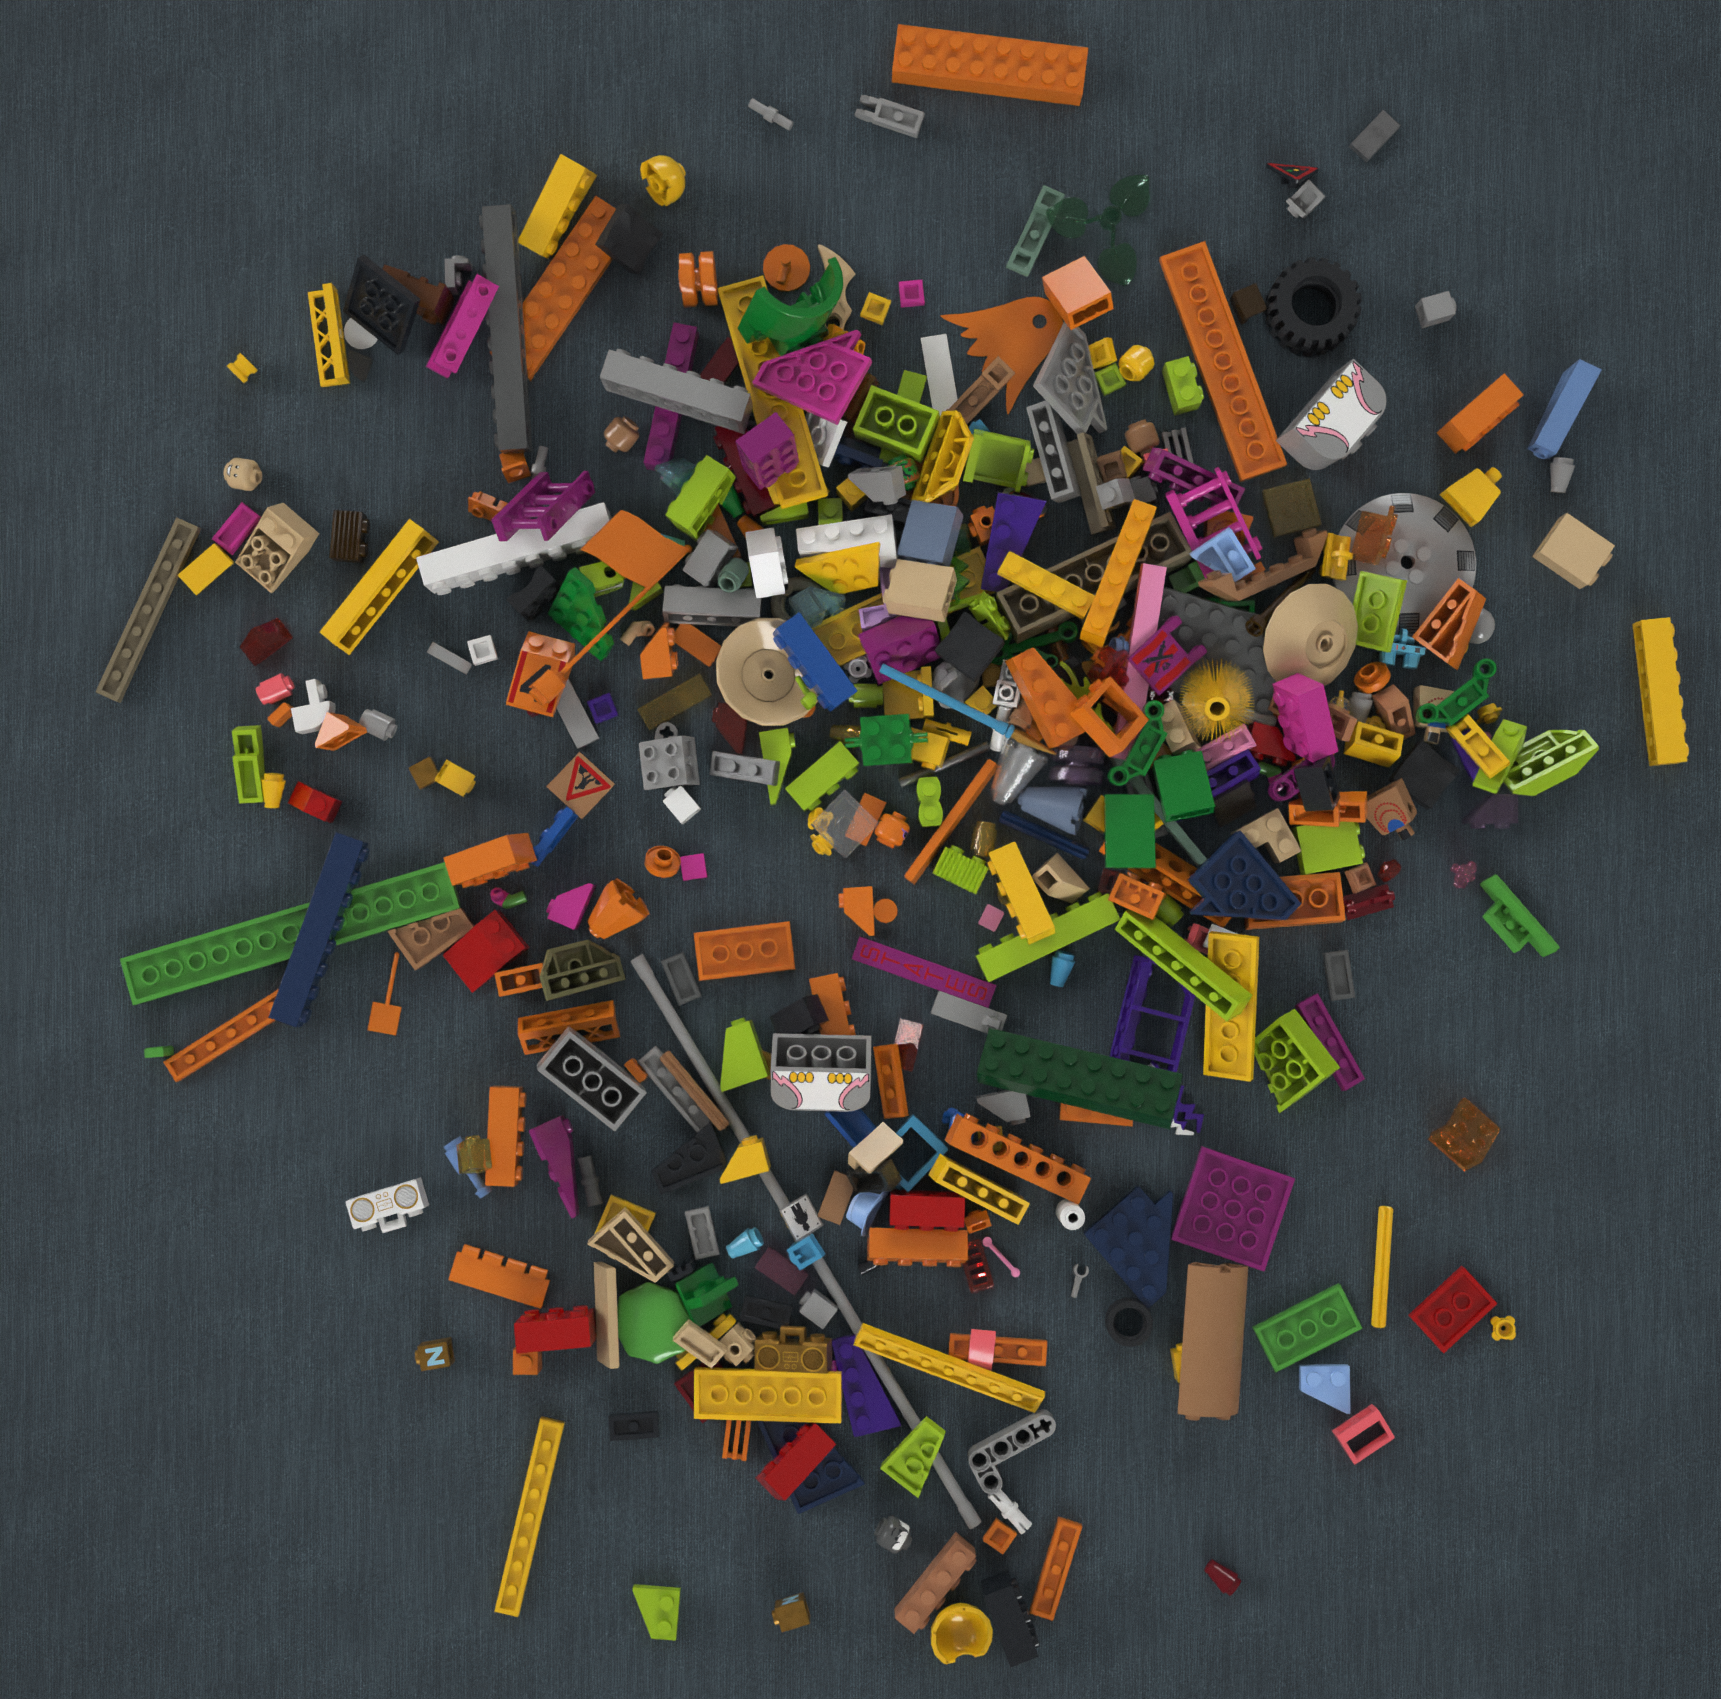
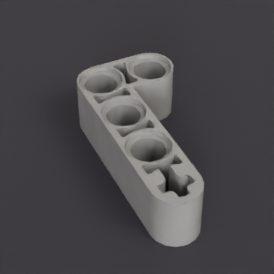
[967,1409,1056,1494]

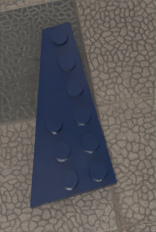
[757,1421,865,1514]

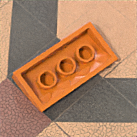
[1244,872,1346,930]

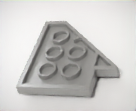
[1033,322,1107,434]

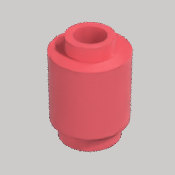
[255,673,295,705]

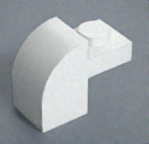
[291,679,336,734]

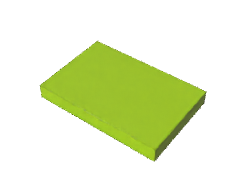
[1353,571,1407,653]

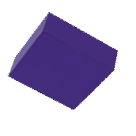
[587,693,619,724]

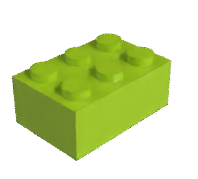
[853,385,940,463]

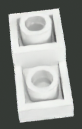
[993,659,1021,708]

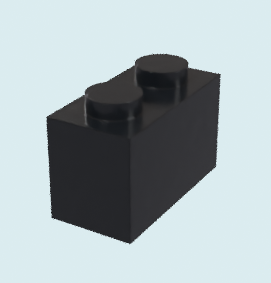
[770,994,829,1034]

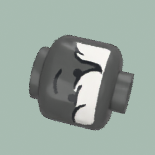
[874,1515,912,1554]

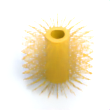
[1179,659,1255,743]

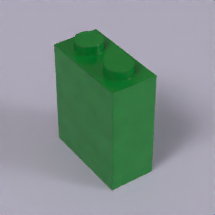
[1152,750,1215,823]

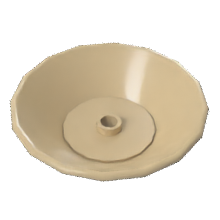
[1263,584,1358,686]
[716,618,818,726]

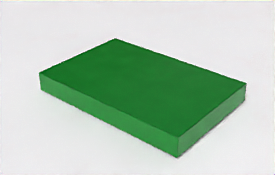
[1104,794,1156,869]

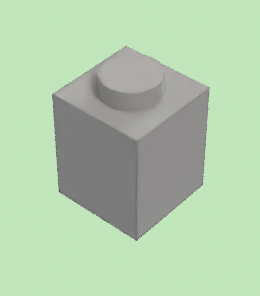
[1415,291,1456,328]
[1096,478,1135,510]
[799,1288,838,1329]

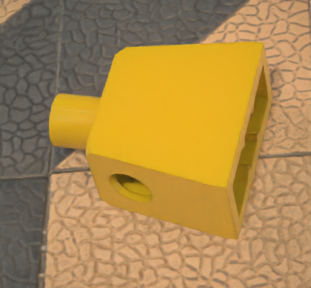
[1440,467,1502,527]

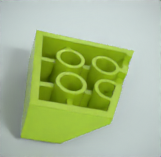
[1254,1009,1340,1113]

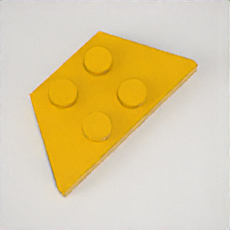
[795,542,881,595]

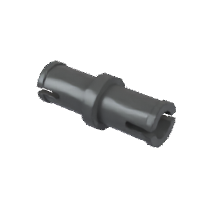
[577,1155,603,1207]

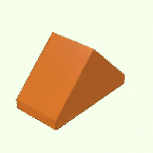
[315,712,367,751]

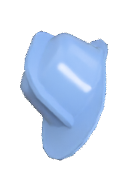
[846,1184,892,1237]

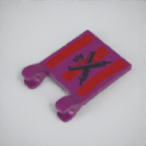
[1127,615,1207,695]

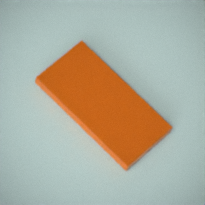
[694,921,795,981]

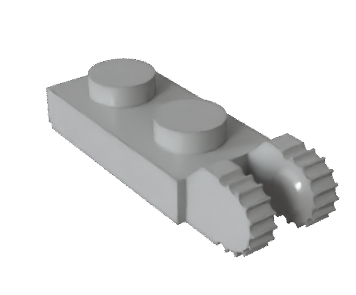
[855,95,925,138]

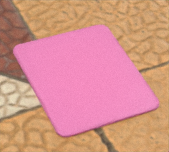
[978,904,1004,932]

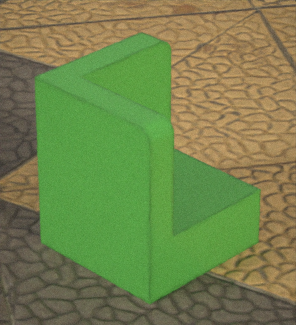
[1168,561,1205,594]

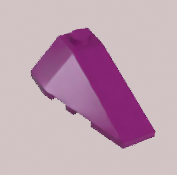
[529,1115,579,1219]

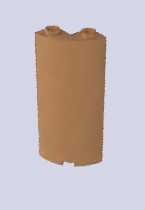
[1178,1262,1248,1421]

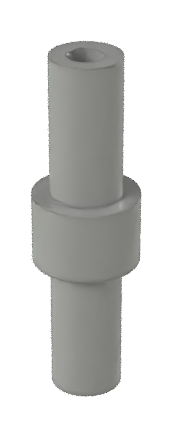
[748,98,794,131]
[530,446,549,480]

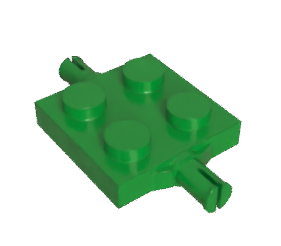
[845,714,928,766]

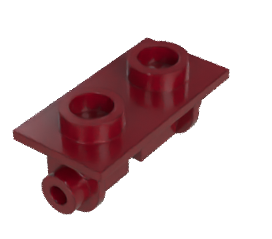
[1343,884,1395,920]

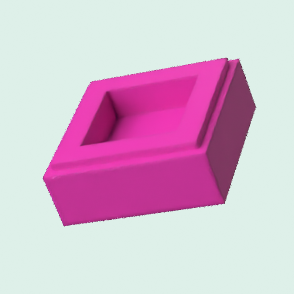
[898,279,925,308]
[680,853,708,881]

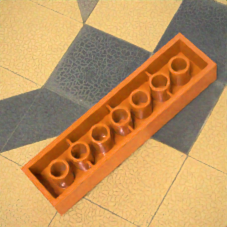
[892,24,1088,106]

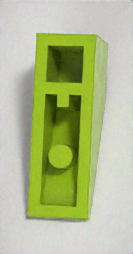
[1473,719,1527,794]
[759,728,796,806]

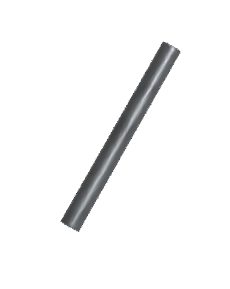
[898,741,990,788]

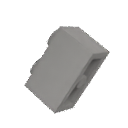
[683,529,738,587]

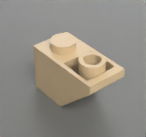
[1032,853,1090,903]

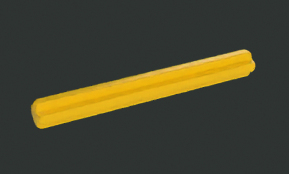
[1371,1206,1393,1328]

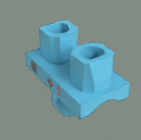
[1376,628,1426,670]

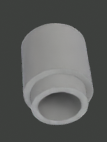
[359,709,397,741]

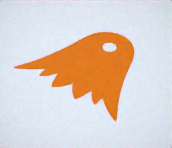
[941,297,1063,414]

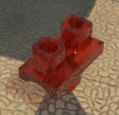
[1087,646,1129,687]

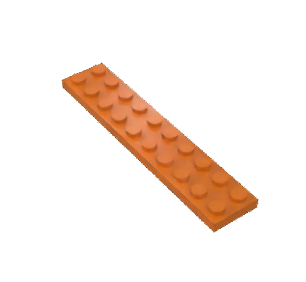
[1159,241,1287,482]

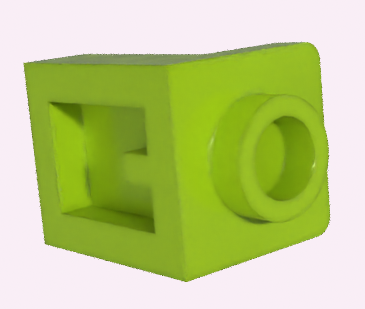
[818,498,843,525]

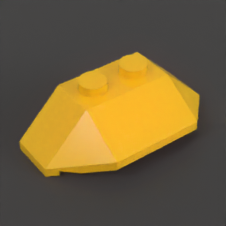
[911,410,974,502]

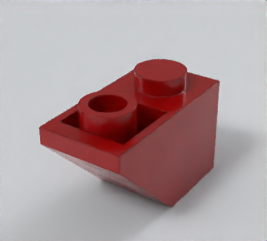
[1249,722,1296,766]

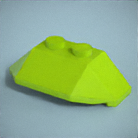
[1503,730,1599,796]

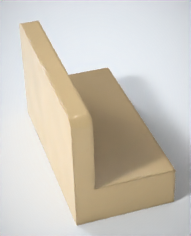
[848,1122,903,1173]

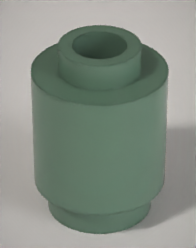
[718,557,749,592]

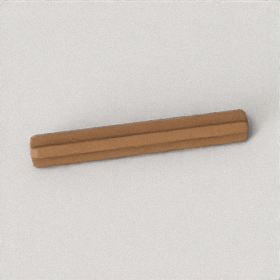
[660,1051,729,1131]

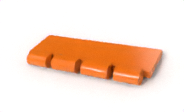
[448,1244,550,1309]

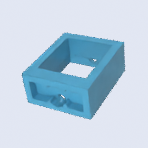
[877,1114,949,1192]

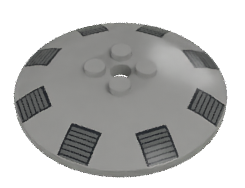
[1333,493,1476,636]

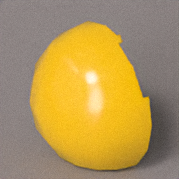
[930,1603,993,1664]

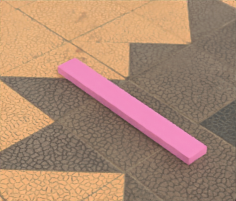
[1111,563,1167,760]

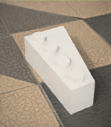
[796,514,899,569]

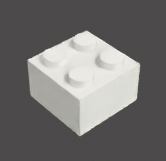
[745,527,788,598]

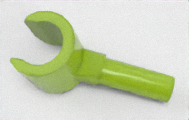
[795,676,817,710]

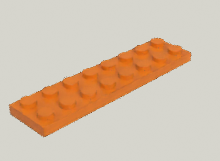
[489,196,616,381]

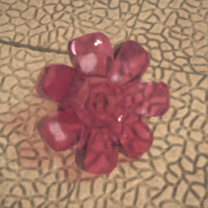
[1450,861,1477,889]

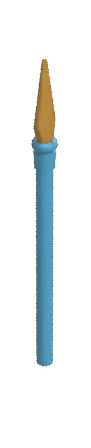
[879,663,1056,755]

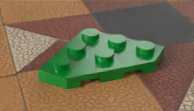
[548,567,614,661]

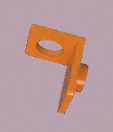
[499,453,531,484]

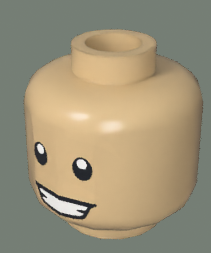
[224,458,262,491]

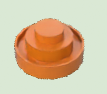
[1354,662,1391,693]
[644,846,681,878]

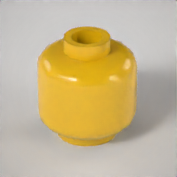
[1119,345,1155,381]

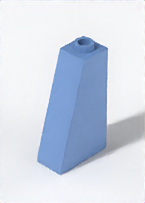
[1527,359,1602,459]

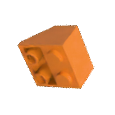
[640,622,679,679]

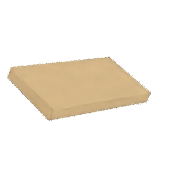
[594,1262,619,1369]

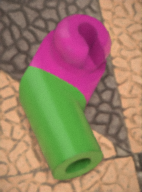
[1257,760,1285,792]
[490,887,528,909]

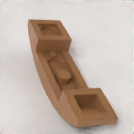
[946,356,1015,425]

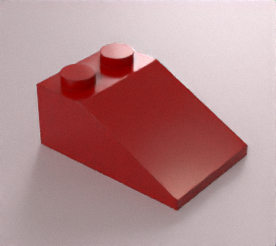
[443,910,530,993]

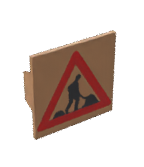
[546,752,615,819]

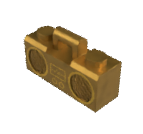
[755,1326,832,1374]

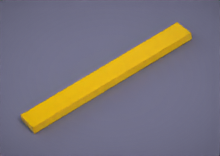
[853,1323,1045,1413]
[494,1416,565,1617]

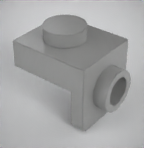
[1286,179,1326,218]

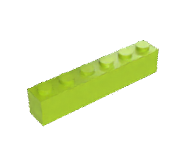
[975,891,1120,982]
[1115,909,1253,1021]

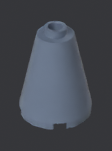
[1018,787,1087,835]

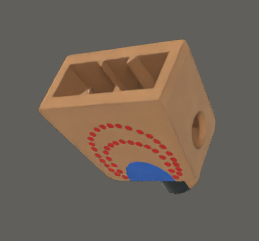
[1366,778,1417,840]

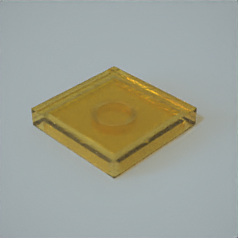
[1262,478,1322,538]

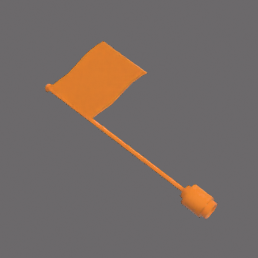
[529,510,692,706]

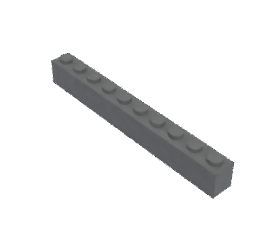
[479,204,533,454]

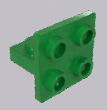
[675,1263,738,1327]

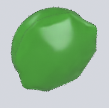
[617,1282,691,1364]

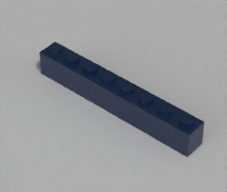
[268,832,370,1027]

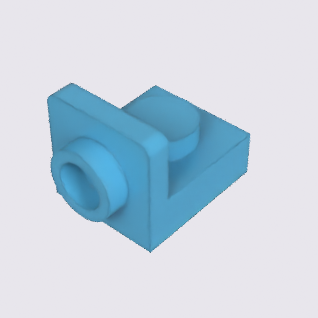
[787,1233,826,1270]

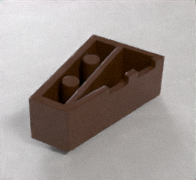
[382,264,455,325]

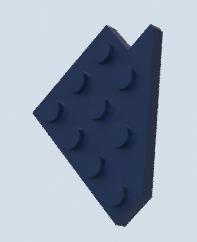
[1187,830,1301,921]
[1083,1185,1173,1309]

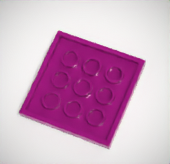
[1170,1146,1295,1271]

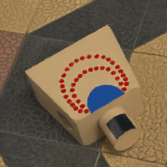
[1413,685,1456,744]

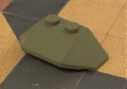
[540,940,625,1001]

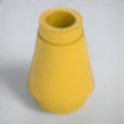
[261,773,286,808]

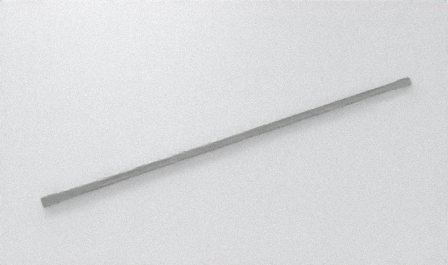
[630,954,981,1529]

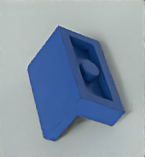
[824,1109,877,1148]

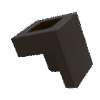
[1230,283,1267,325]

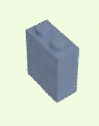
[897,500,963,567]

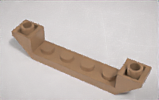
[1198,528,1328,601]

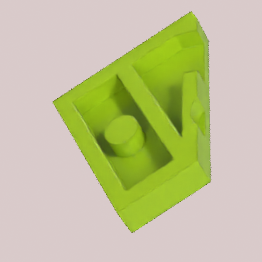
[633,1584,681,1641]

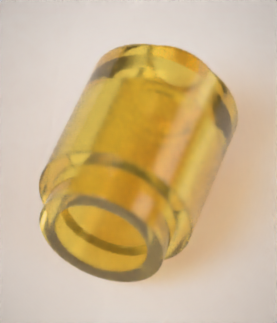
[970,821,997,857]

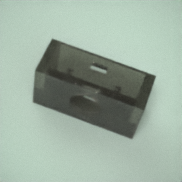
[846,1159,902,1193]

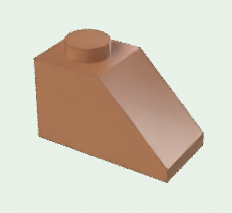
[1372,684,1416,740]

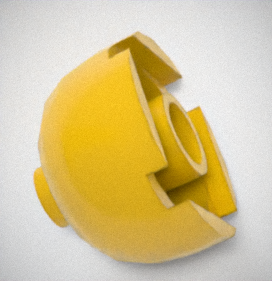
[640,155,686,206]

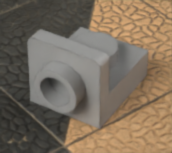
[445,255,472,295]

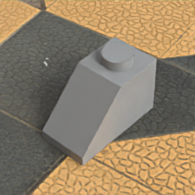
[848,466,906,505]
[975,1090,1031,1125]

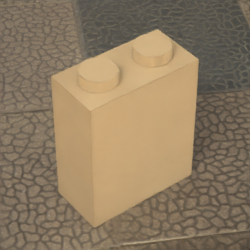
[1532,513,1615,589]
[883,559,957,622]

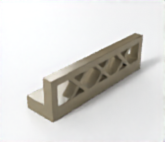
[1067,432,1116,535]

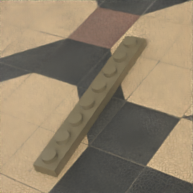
[96,517,201,703]

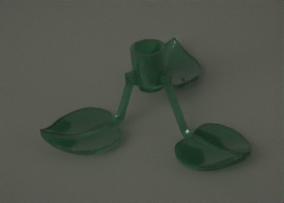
[1046,175,1150,286]

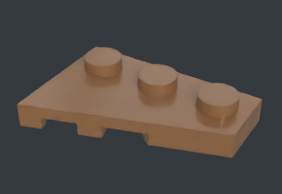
[387,908,474,971]

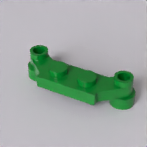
[1415,658,1497,727]
[1108,700,1168,786]

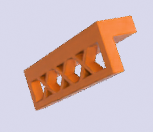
[518,1000,620,1055]

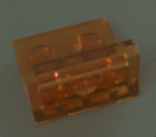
[1351,505,1398,565]
[1428,1097,1500,1171]

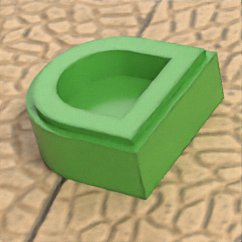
[144,1046,174,1058]

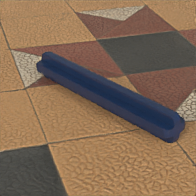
[999,810,1090,859]

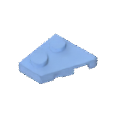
[1189,527,1256,582]
[1299,1364,1350,1414]

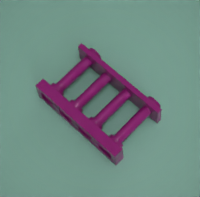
[491,471,595,541]

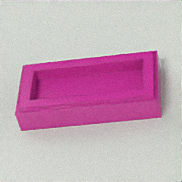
[212,502,261,555]

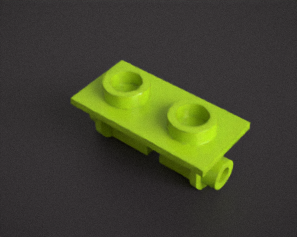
[968,591,1011,640]

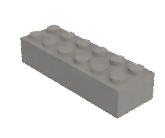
[600,349,753,434]

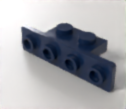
[833,435,889,468]

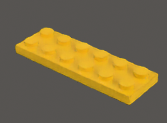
[1203,931,1259,1082]
[694,1367,842,1423]

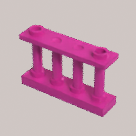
[425,274,499,378]
[1165,467,1263,579]

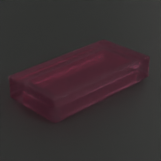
[755,1247,809,1296]

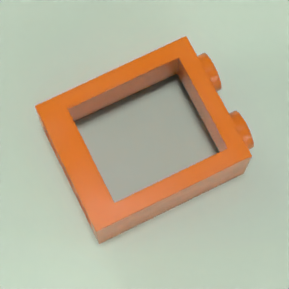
[1070,676,1149,758]

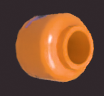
[874,811,910,849]

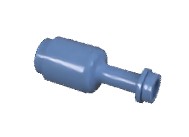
[444,1136,492,1198]

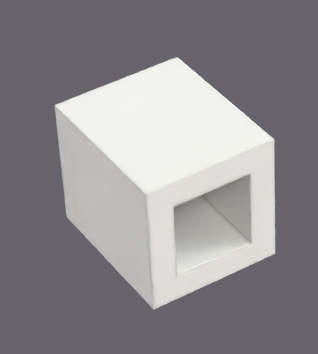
[663,786,701,824]

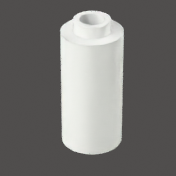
[1056,1199,1085,1230]

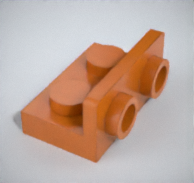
[1108,872,1167,920]

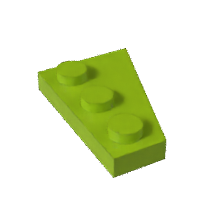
[880,1416,946,1498]

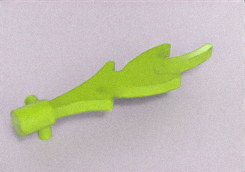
[1060,661,1115,733]

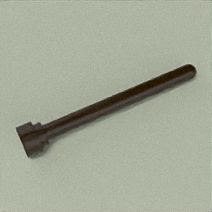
[1245,567,1316,637]

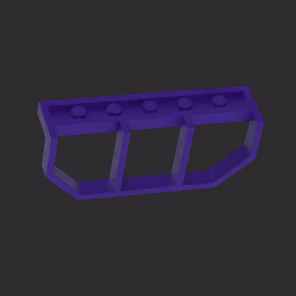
[1110,955,1195,1072]

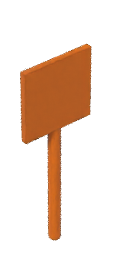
[367,952,402,1036]

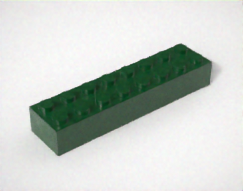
[977,1028,1183,1130]

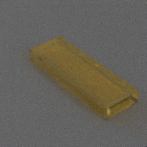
[637,674,712,731]

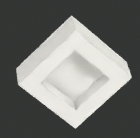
[467,635,498,666]

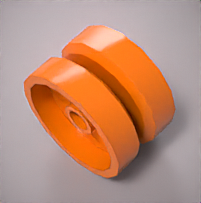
[678,251,718,308]

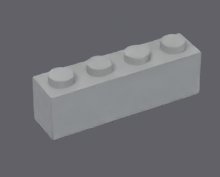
[1026,400,1081,503]
[663,584,762,626]

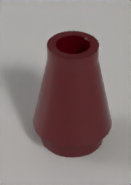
[1203,1559,1242,1596]

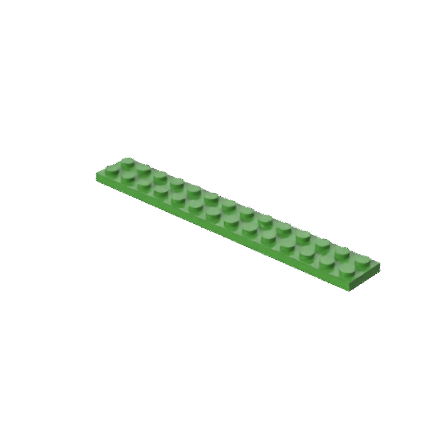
[120,862,461,1005]

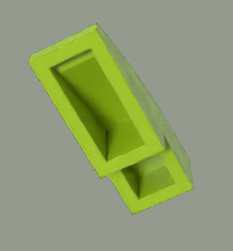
[232,725,265,804]

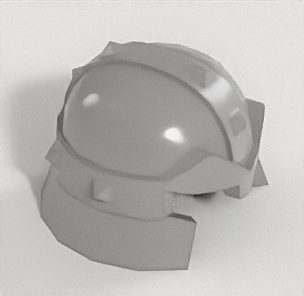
[931,661,980,709]

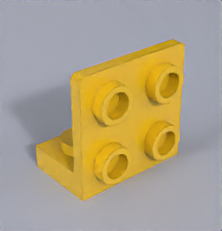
[883,666,934,719]

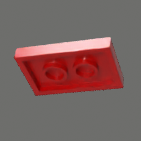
[1408,1266,1497,1353]

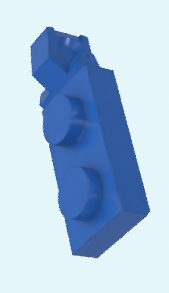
[532,806,578,867]

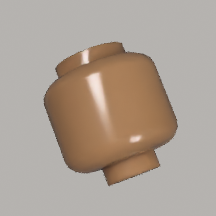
[604,416,639,453]
[1125,419,1160,457]

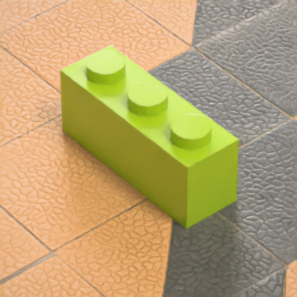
[785,741,859,812]

